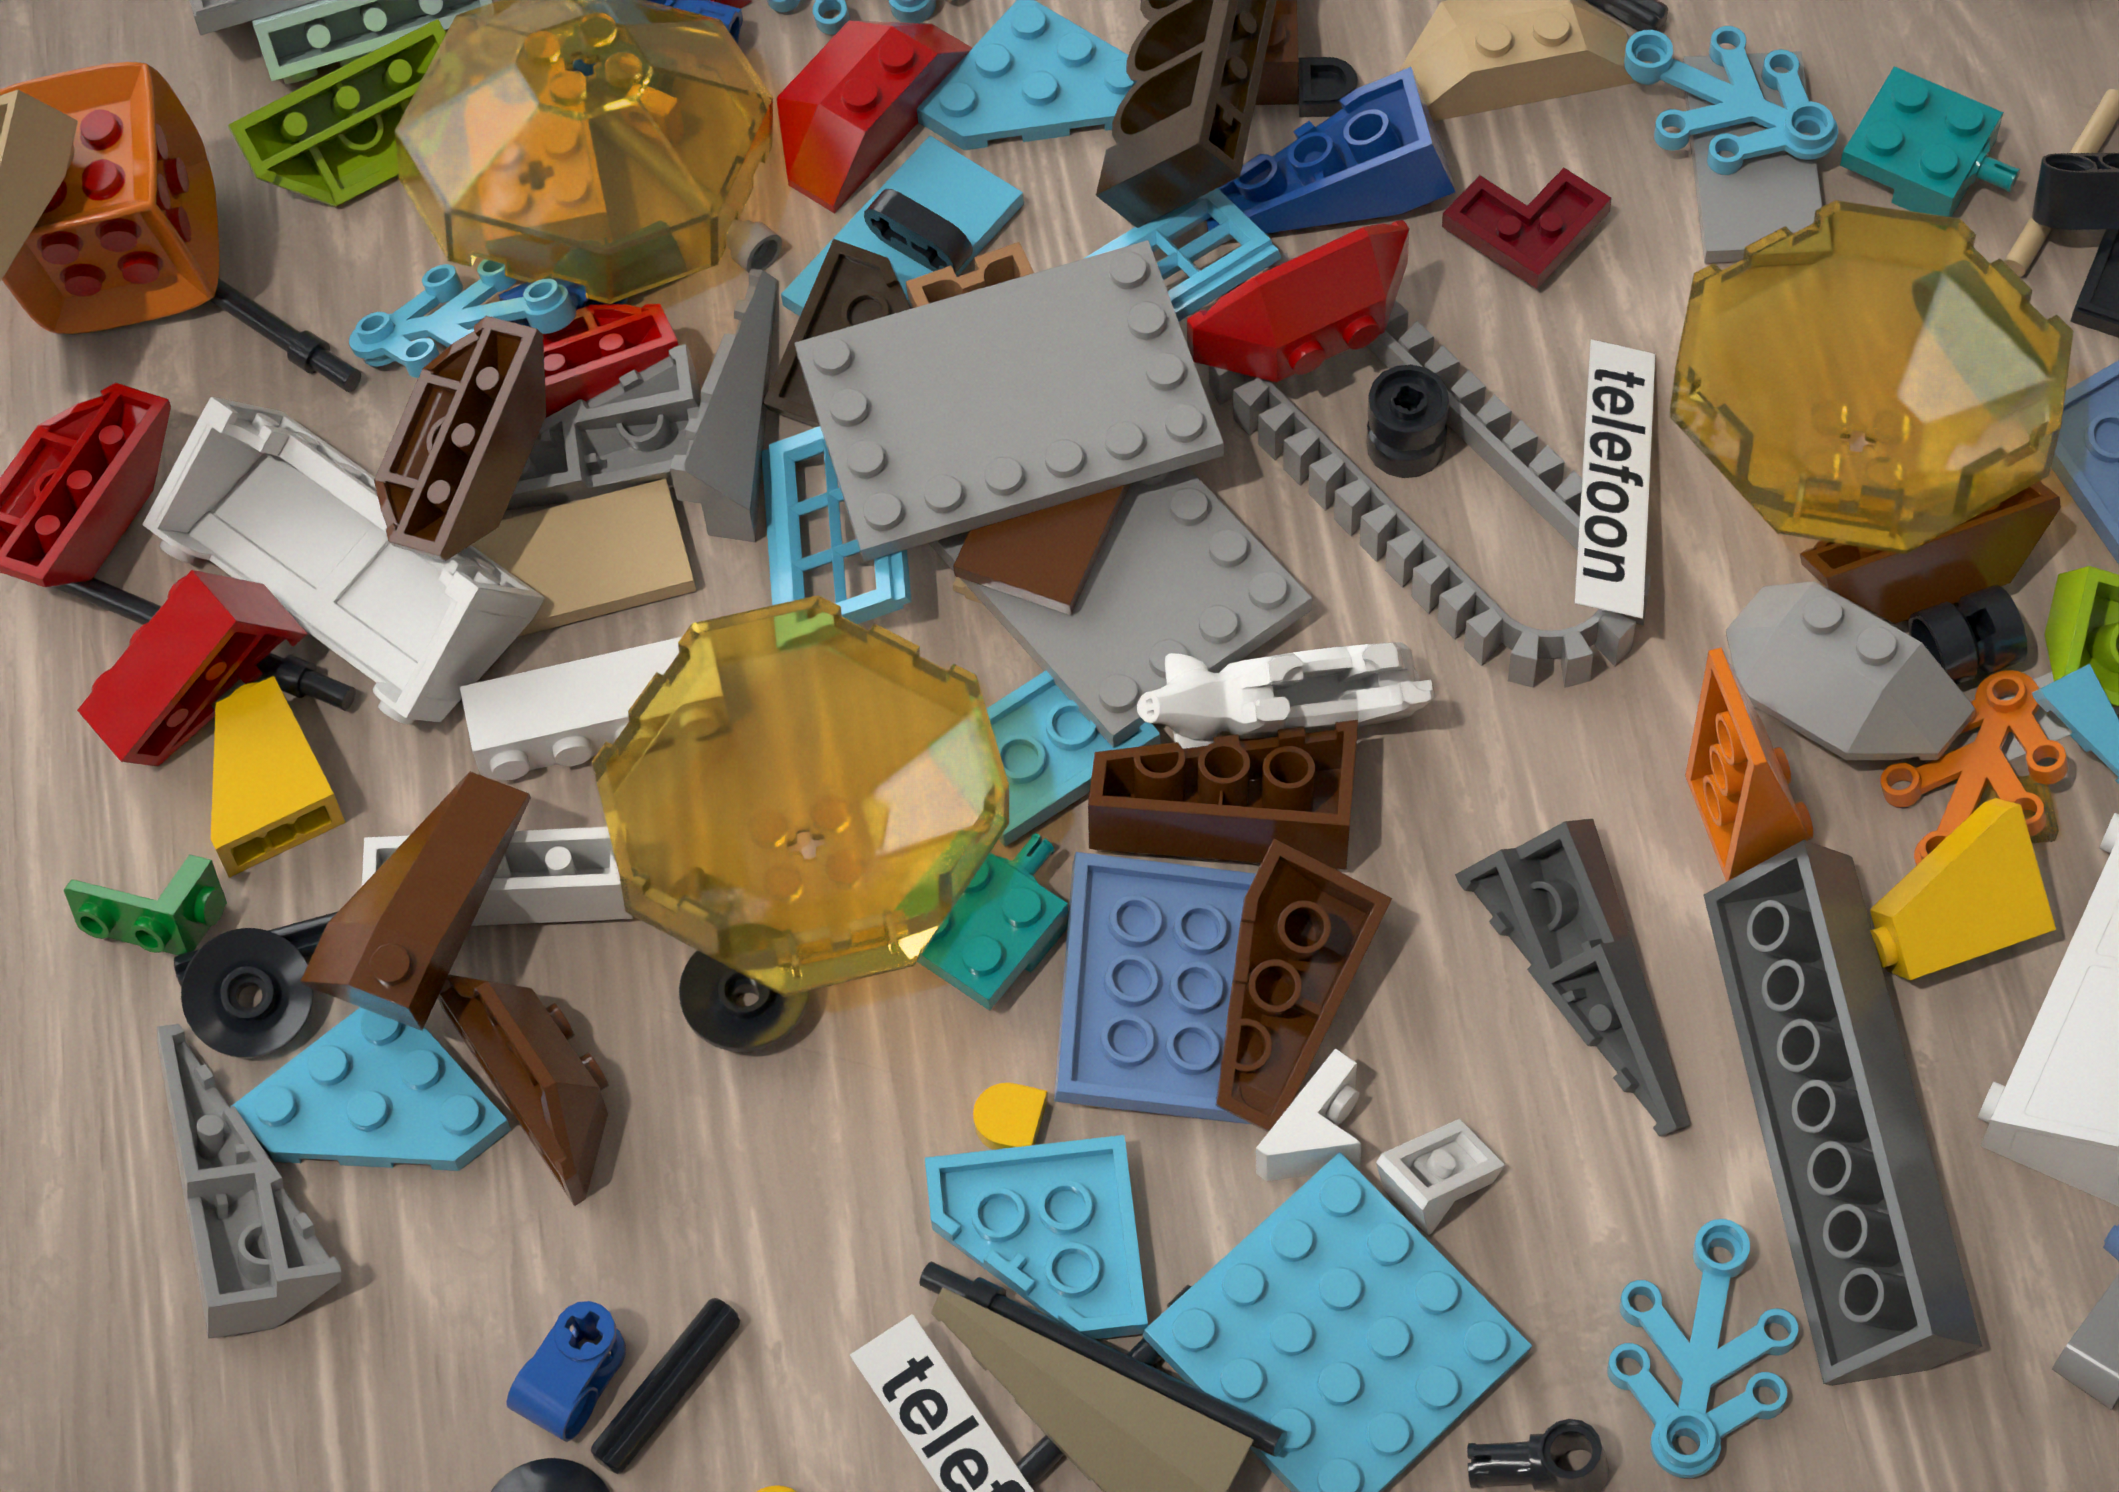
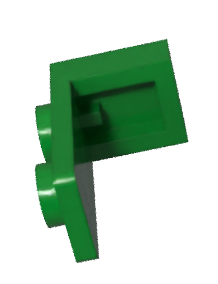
[63,854,227,955]

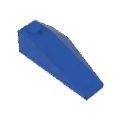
[1206,67,1456,233]

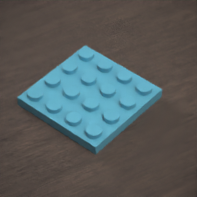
[1143,1152,1532,1492]

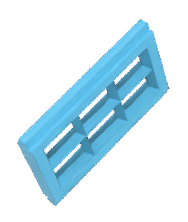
[1083,188,1282,321]
[761,426,912,647]

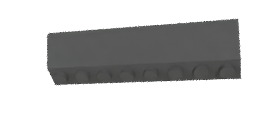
[1703,840,1982,1386]

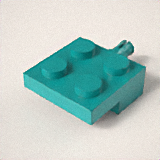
[1840,66,2021,226]
[885,833,1069,1011]

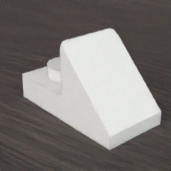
[1256,1049,1361,1181]
[1376,1119,1505,1235]

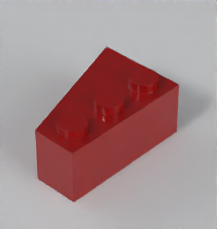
[77,570,308,766]

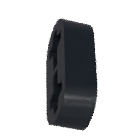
[864,189,973,273]

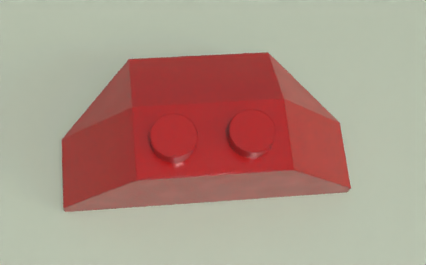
[776,20,972,214]
[1187,220,1410,382]
[529,304,679,418]
[0,383,171,587]

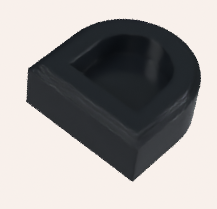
[1298,57,1358,117]

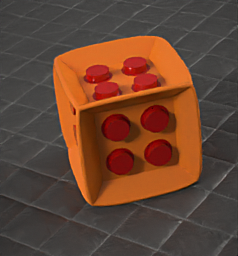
[0,62,220,334]

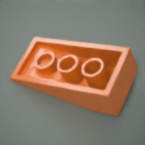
[1685,647,1813,882]

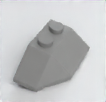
[1726,581,1975,760]

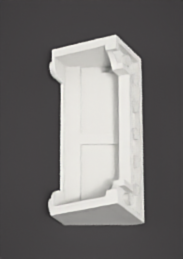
[142,397,545,725]
[1978,813,2119,1207]

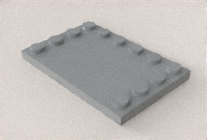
[795,240,1224,562]
[928,466,1312,748]

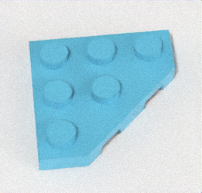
[917,0,1135,150]
[230,1007,511,1171]
[925,1135,1148,1339]

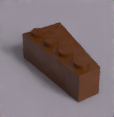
[1088,720,1358,870]

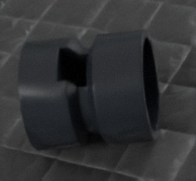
[1366,364,1449,478]
[1908,584,2027,685]

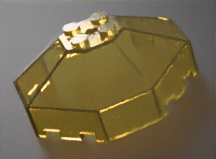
[395,0,773,304]
[1669,200,2074,554]
[591,595,1009,997]

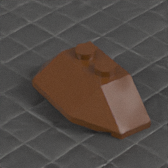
[374,316,546,561]
[1800,473,2061,624]
[438,975,609,1206]

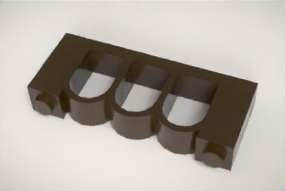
[1096,0,1277,228]

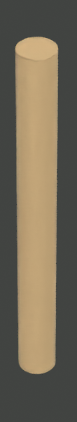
[2003,89,2119,277]

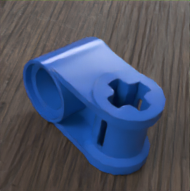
[506,1301,626,1442]

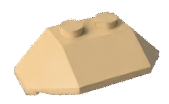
[1398,0,1638,122]

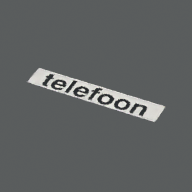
[1575,339,1655,619]
[850,1314,1034,1492]

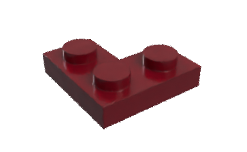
[1442,167,1612,289]

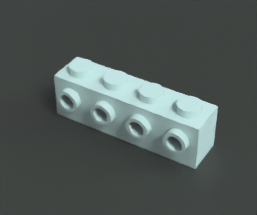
[252,0,496,84]

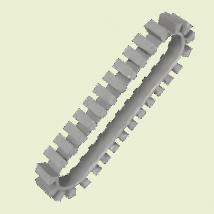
[1208,252,1651,688]

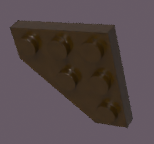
[763,238,911,427]

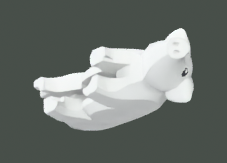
[1137,642,1434,749]

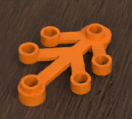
[1880,670,2068,866]

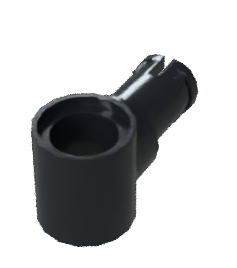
[1467,1419,1610,1492]

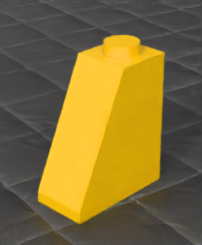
[211,676,346,878]
[1870,798,2056,980]

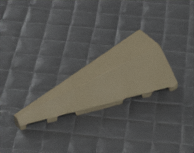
[931,1287,1254,1492]

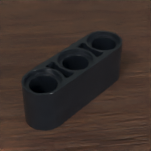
[2032,153,2119,230]

